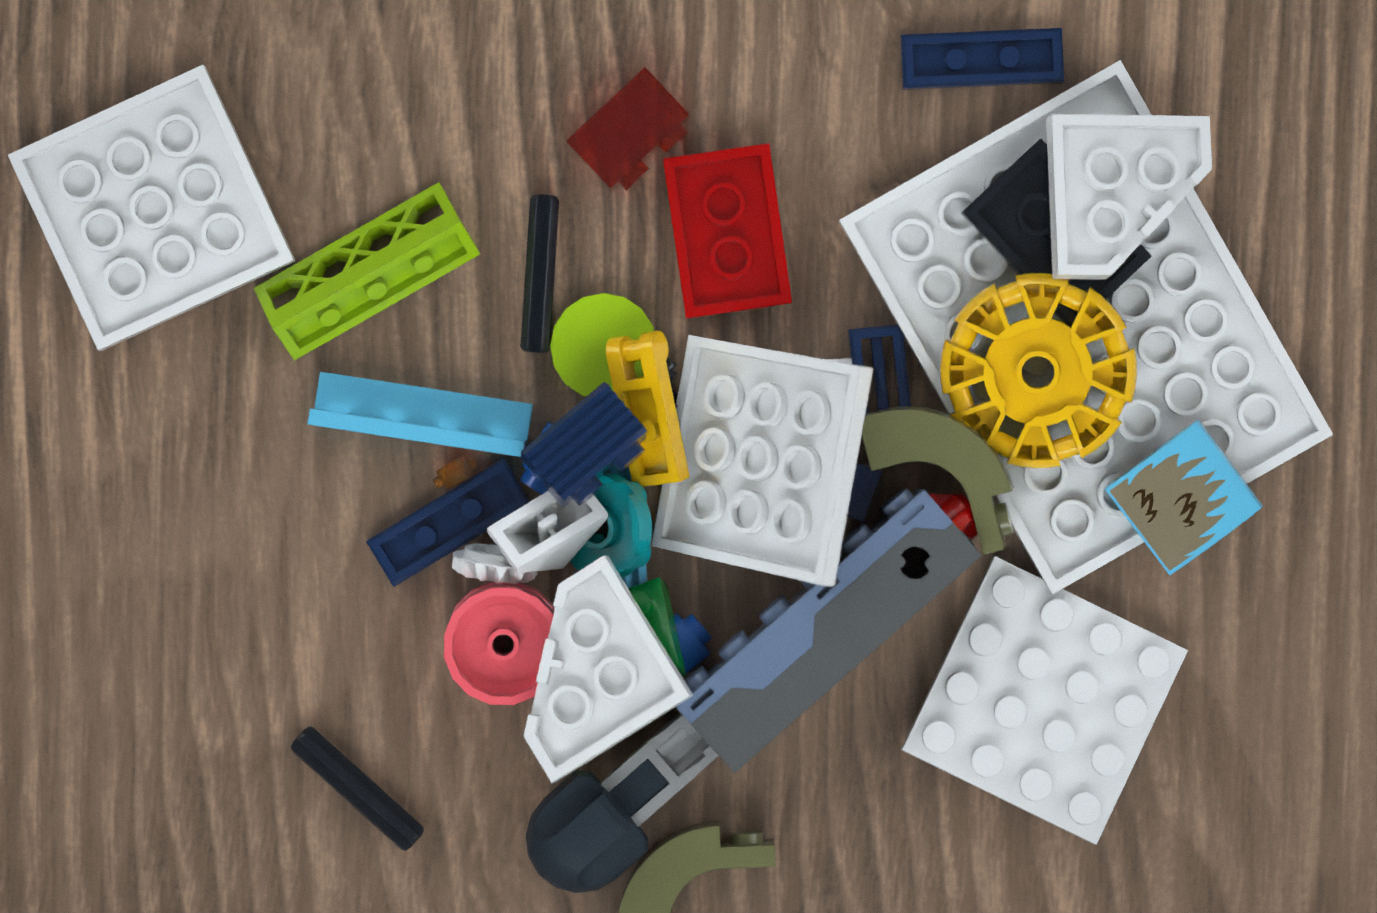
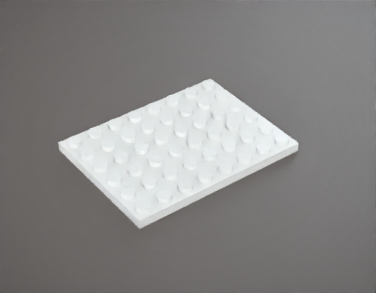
[839,60,1333,594]

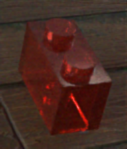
[566,67,690,192]

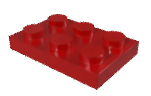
[663,143,792,319]

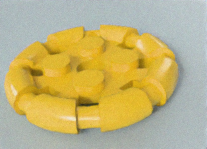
[940,273,1137,468]

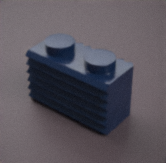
[521,382,647,507]

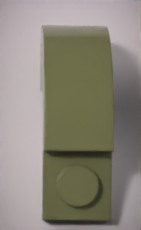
[862,406,1014,555]
[619,820,776,913]

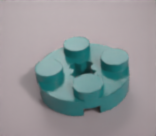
[570,473,652,578]

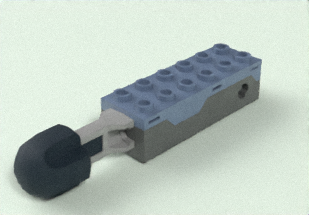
[525,487,982,893]

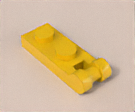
[606,331,690,487]

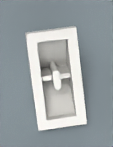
[487,491,608,573]

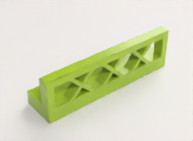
[253,182,480,361]

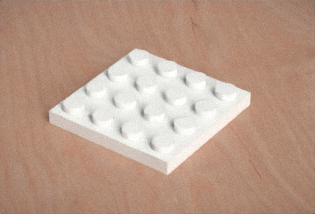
[8,65,296,351]
[651,335,873,586]
[900,556,1188,845]

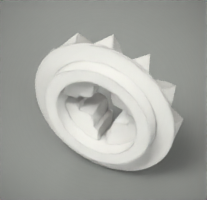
[452,544,538,584]

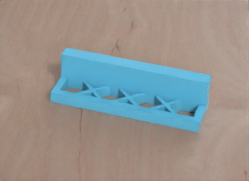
[307,372,533,457]

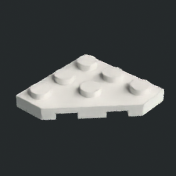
[1046,114,1212,279]
[523,555,694,783]

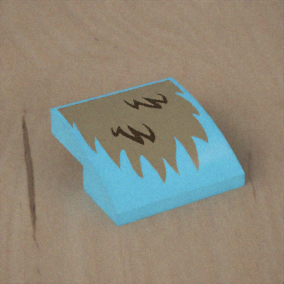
[1105,419,1263,575]

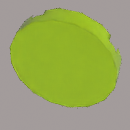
[550,293,654,397]

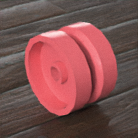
[444,581,555,705]

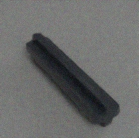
[520,194,559,353]
[290,726,424,851]

